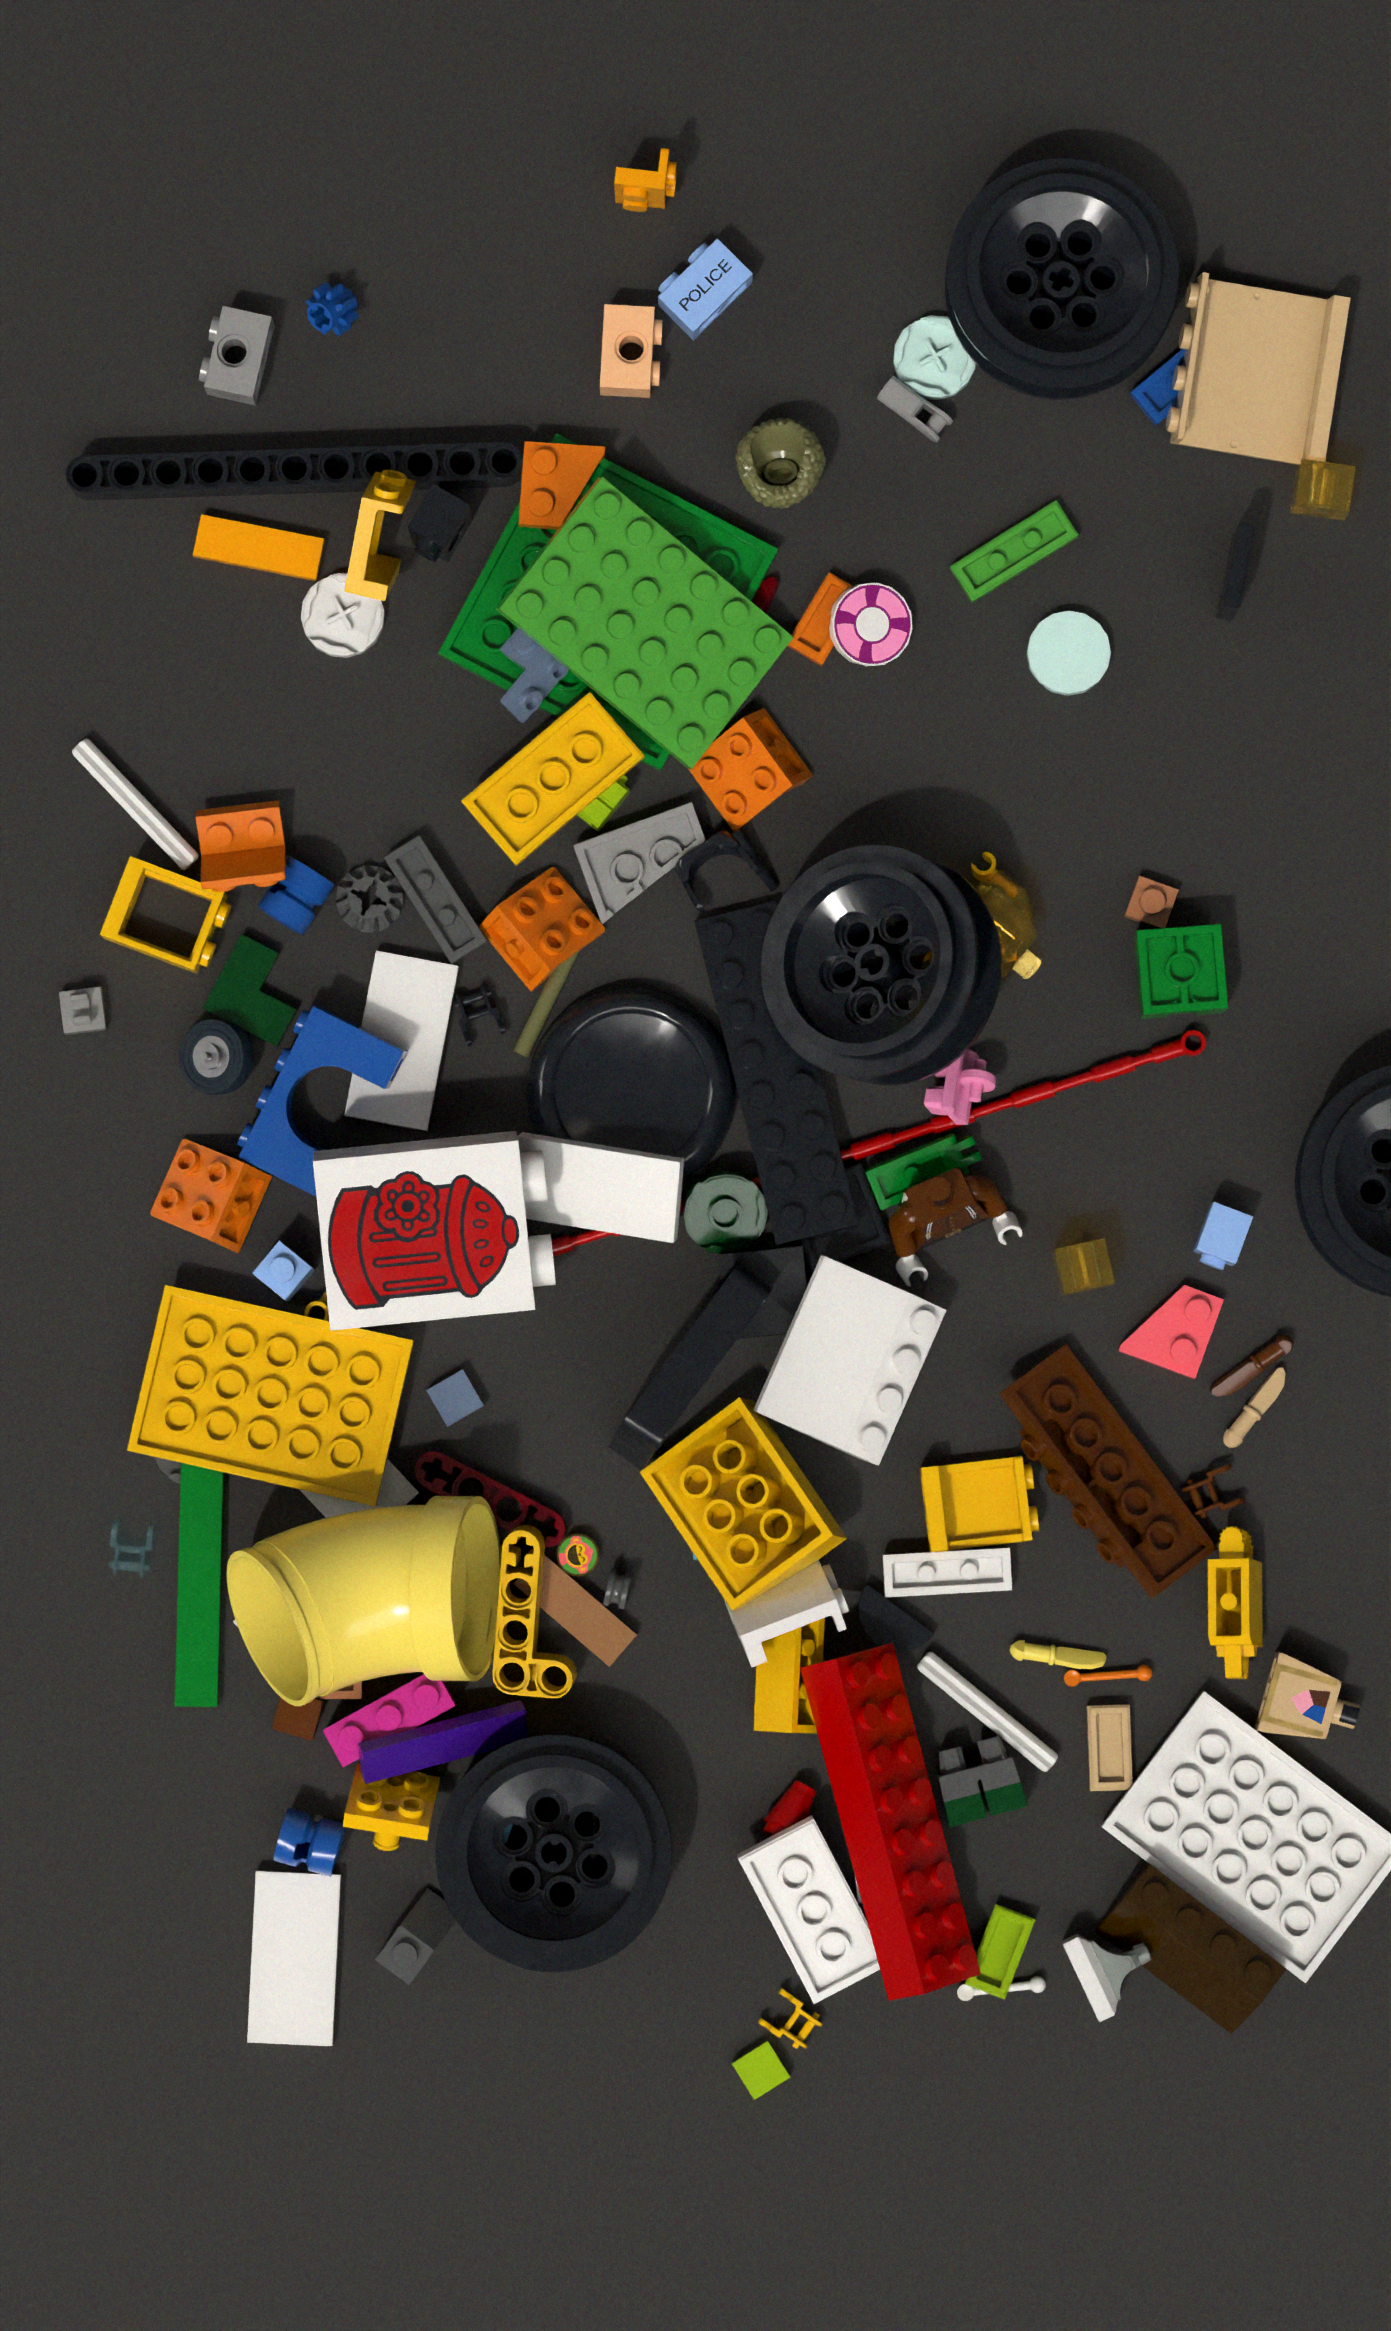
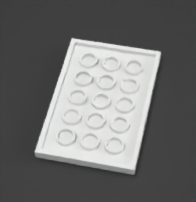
[1101,1691,1391,1983]

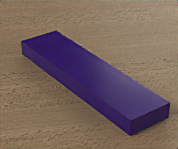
[358,1700,527,1784]

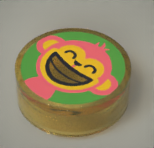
[557,1534,599,1576]

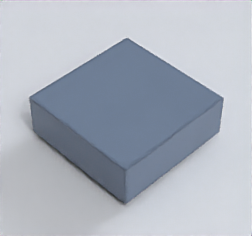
[426,1369,484,1427]

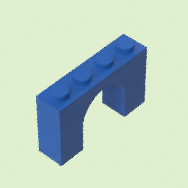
[237,1005,408,1196]

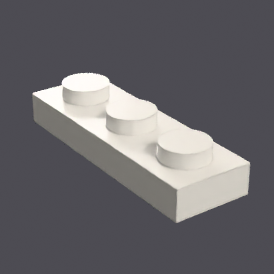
[882,1548,1012,1597]

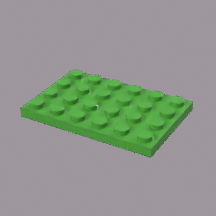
[496,477,794,769]

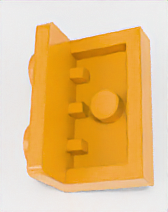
[614,148,677,212]

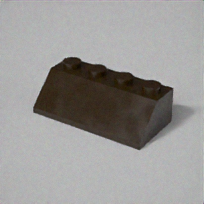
[1095,1862,1287,2034]

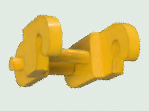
[758,1988,823,2049]

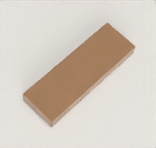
[513,1554,637,1667]

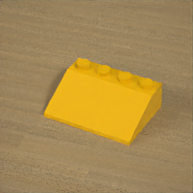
[640,1397,847,1611]

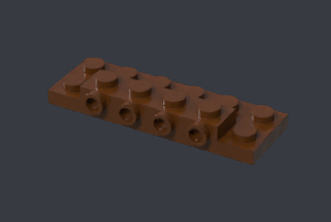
[999,1344,1218,1599]

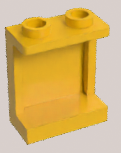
[344,470,416,601]
[919,1456,1039,1552]

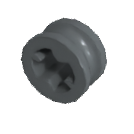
[603,1568,632,1610]

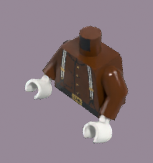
[889,1167,1023,1286]

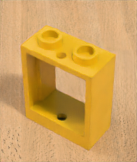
[100,856,231,974]

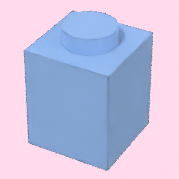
[1193,1202,1253,1270]
[252,1241,315,1303]

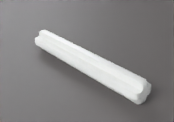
[72,738,199,870]
[917,1652,1058,1772]

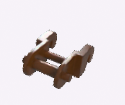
[1182,1464,1246,1519]

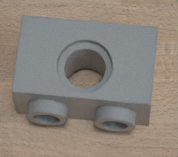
[199,306,275,406]

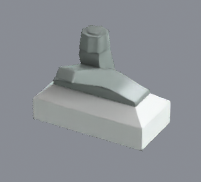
[1062,1934,1151,2022]

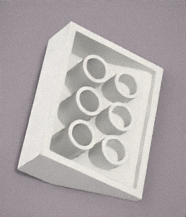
[753,1255,946,1466]

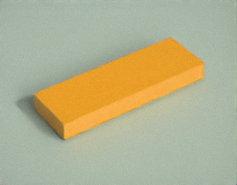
[193,514,325,582]

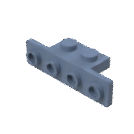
[500,628,568,723]

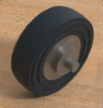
[179,1019,254,1095]

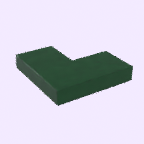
[202,934,297,1048]

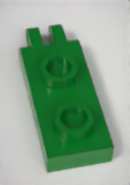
[864,1133,982,1210]

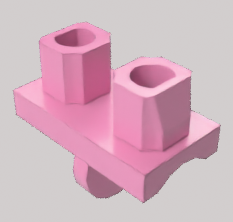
[924,1049,996,1125]

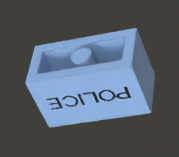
[658,239,753,341]

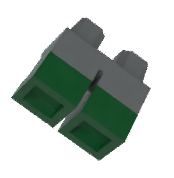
[937,1736,1028,1827]

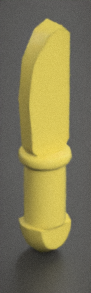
[1009,1640,1107,1669]

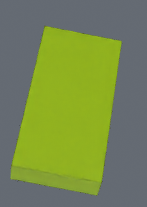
[965,1904,1035,2000]

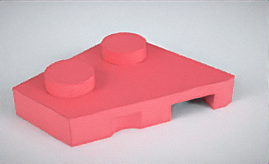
[1118,1285,1224,1379]

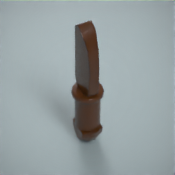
[1210,1335,1293,1397]

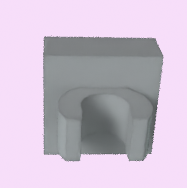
[59,987,107,1035]

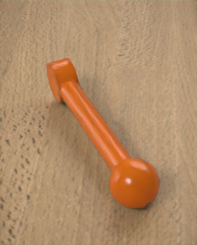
[1064,1665,1153,1687]

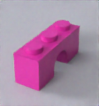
[323,1674,457,1767]

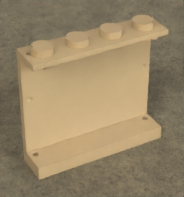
[1166,272,1351,468]

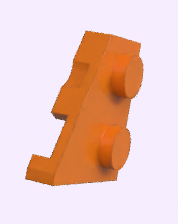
[519,441,605,530]

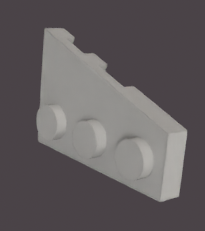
[573,802,706,924]

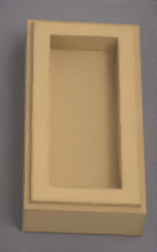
[1086,1704,1133,1791]

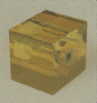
[1290,459,1356,521]
[1052,1238,1115,1297]

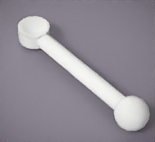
[957,1976,1046,2001]

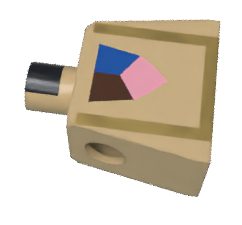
[1254,1652,1360,1739]

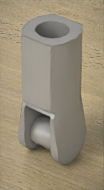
[877,376,953,443]

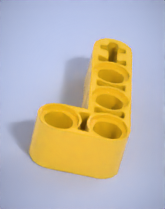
[492,1525,577,1698]

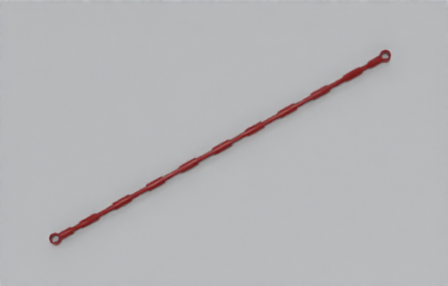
[551,1030,1206,1257]

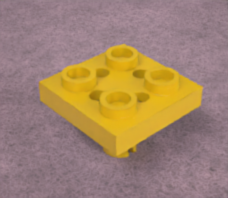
[343,1763,440,1851]

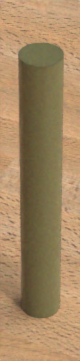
[513,951,580,1058]

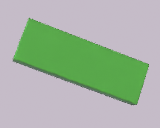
[950,500,1079,603]

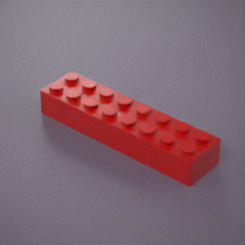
[800,1643,981,2001]

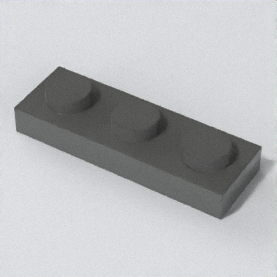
[384,835,487,965]

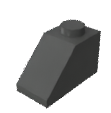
[375,1888,456,1985]

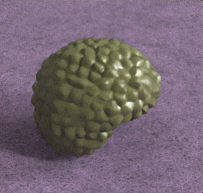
[735,418,826,509]

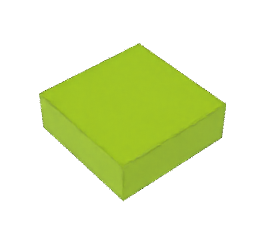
[732,2040,790,2100]

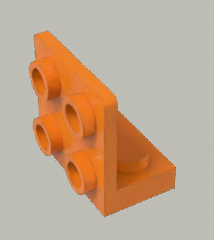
[688,708,813,831]
[195,800,286,892]
[478,867,605,992]
[150,1139,272,1254]

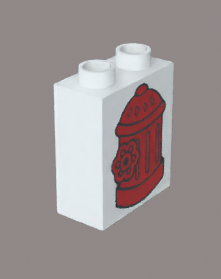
[313,1131,556,1331]

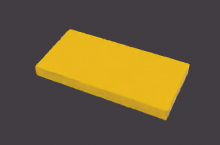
[461,692,645,866]

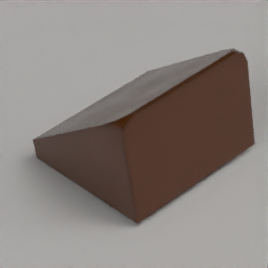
[272,1697,325,1741]

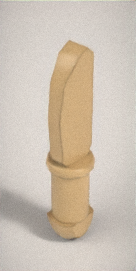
[1223,1367,1286,1448]

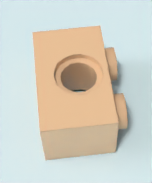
[600,304,663,398]

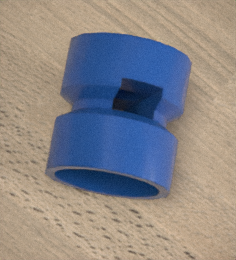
[257,857,335,935]
[273,1807,346,1877]

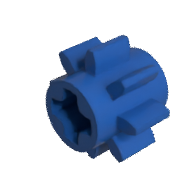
[306,282,359,336]

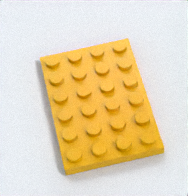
[127,1285,414,1506]

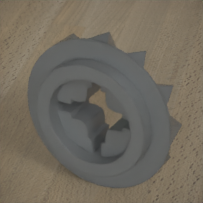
[336,865,403,933]

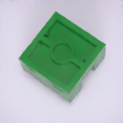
[1133,924,1228,1019]

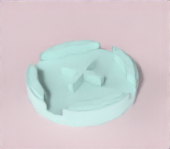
[893,315,975,400]
[1026,611,1111,696]

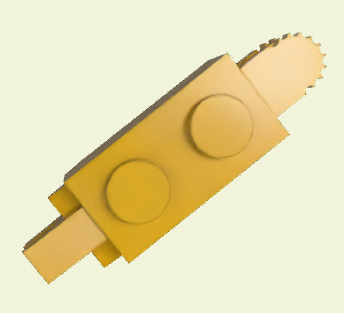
[1208,1526,1263,1679]

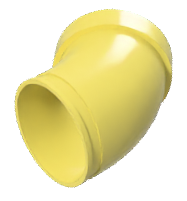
[227,1496,501,1706]

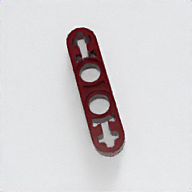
[414,1452,566,1548]

